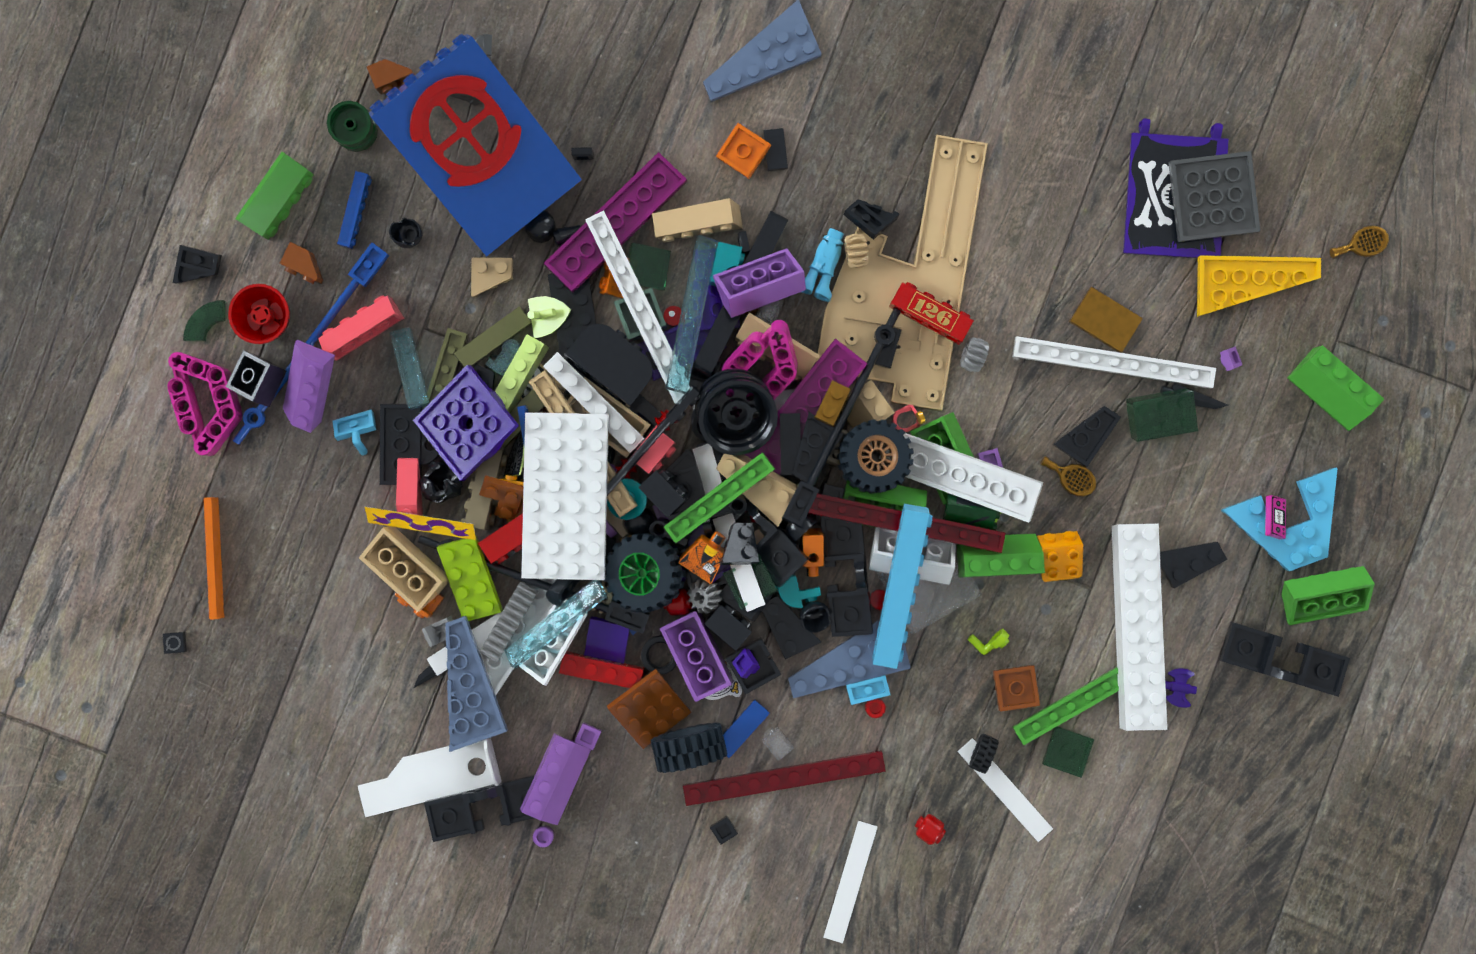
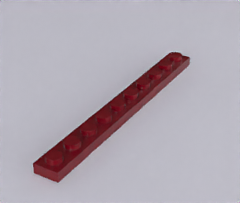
[808,494,1006,553]
[683,750,886,806]

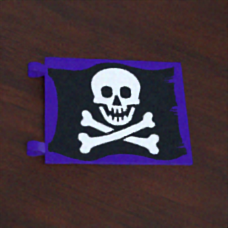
[1123,118,1229,258]

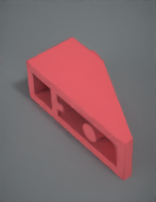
[396,458,423,516]

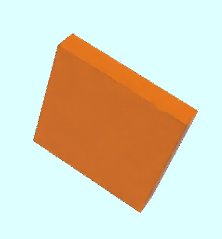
[716,123,772,179]

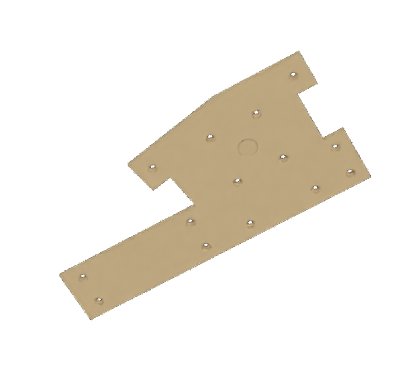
[816,135,988,411]

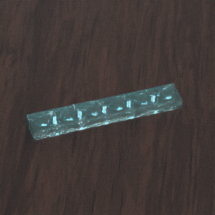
[504,580,607,668]

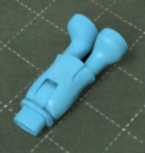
[801,228,844,302]

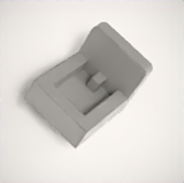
[422,616,453,647]

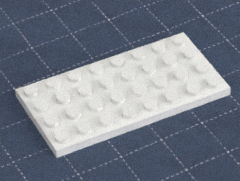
[521,413,609,580]

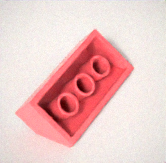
[318,295,405,361]

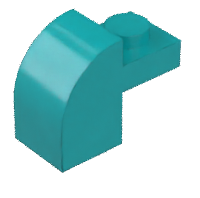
[777,575,821,608]

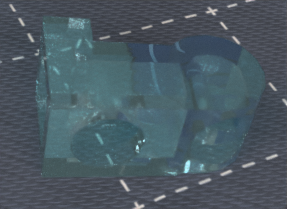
[485,339,521,377]

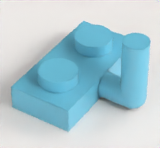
[333,410,376,455]

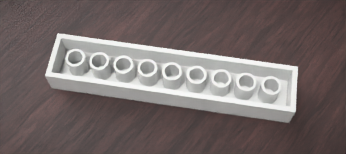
[1112,524,1167,731]

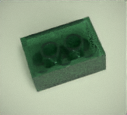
[1126,388,1198,442]

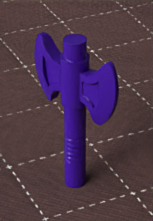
[1165,668,1197,708]

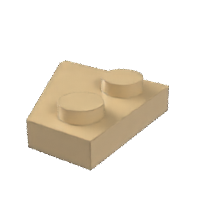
[471,258,513,297]

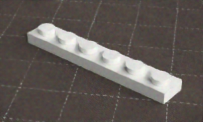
[543,352,645,453]

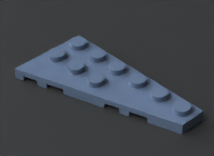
[703,0,822,102]
[445,616,508,752]
[788,619,911,698]

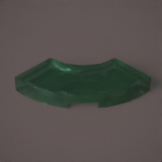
[183,300,225,342]

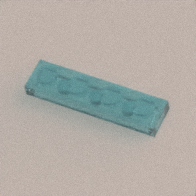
[390,327,429,410]

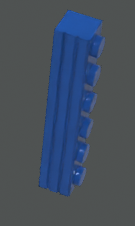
[337,171,371,249]

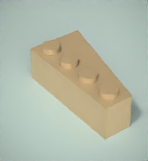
[652,198,743,242]
[716,454,798,527]

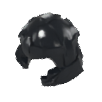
[419,461,463,503]

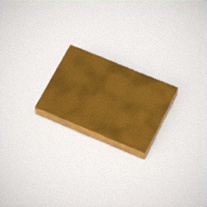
[1069,287,1143,353]

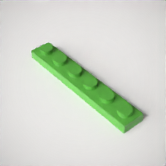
[664,452,775,543]
[1012,667,1119,745]

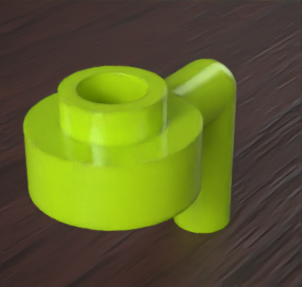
[967,629,1009,655]

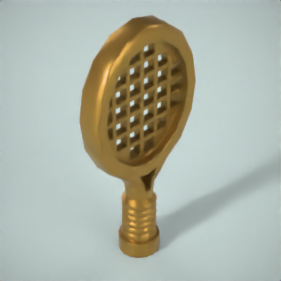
[1329,226,1389,258]
[1040,456,1096,496]

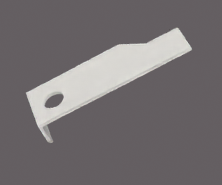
[358,737,502,817]

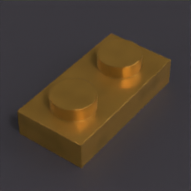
[814,380,851,427]

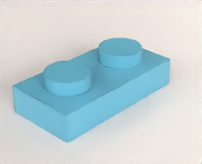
[846,675,890,705]

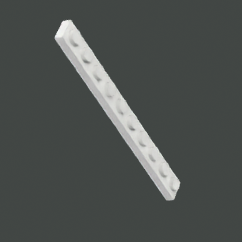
[585,211,690,404]
[1012,336,1216,389]

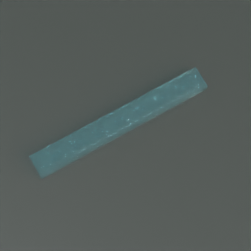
[665,235,718,394]

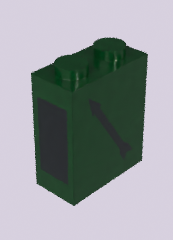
[942,493,1000,531]

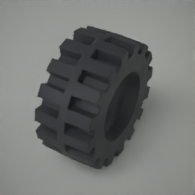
[969,734,999,774]

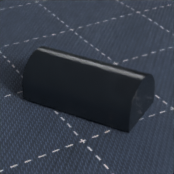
[546,579,580,607]

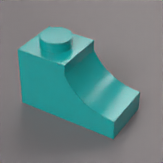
[709,242,745,286]

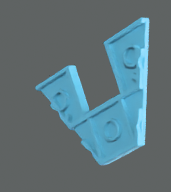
[1221,467,1337,571]

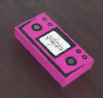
[1265,495,1286,539]

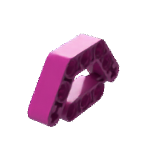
[722,320,798,407]
[167,352,243,456]

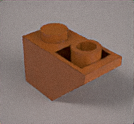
[367,59,415,94]
[279,242,323,284]

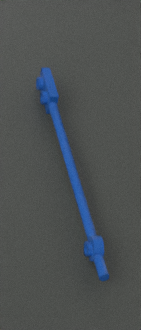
[233,242,390,445]

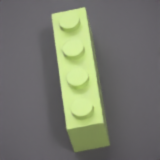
[495,334,549,413]

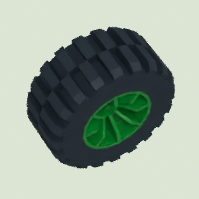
[604,533,686,613]

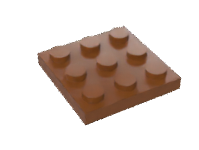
[607,669,692,749]

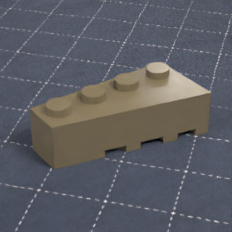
[460,449,508,530]

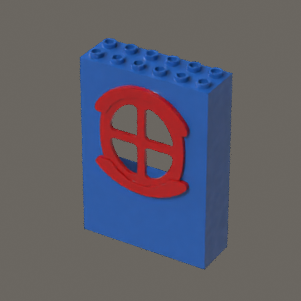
[369,34,582,257]

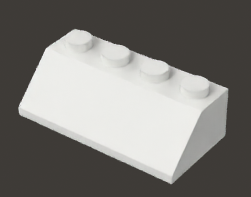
[869,527,956,585]
[518,598,588,686]

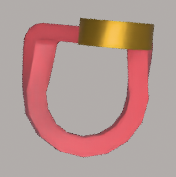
[892,405,926,432]

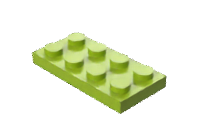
[436,535,503,621]

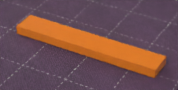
[204,497,224,620]

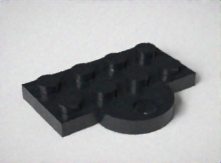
[380,404,439,485]

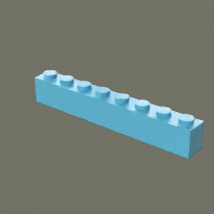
[872,504,933,669]

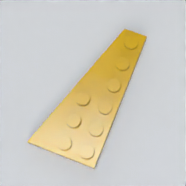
[1197,256,1321,317]

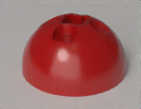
[228,284,290,344]

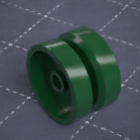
[326,101,378,152]

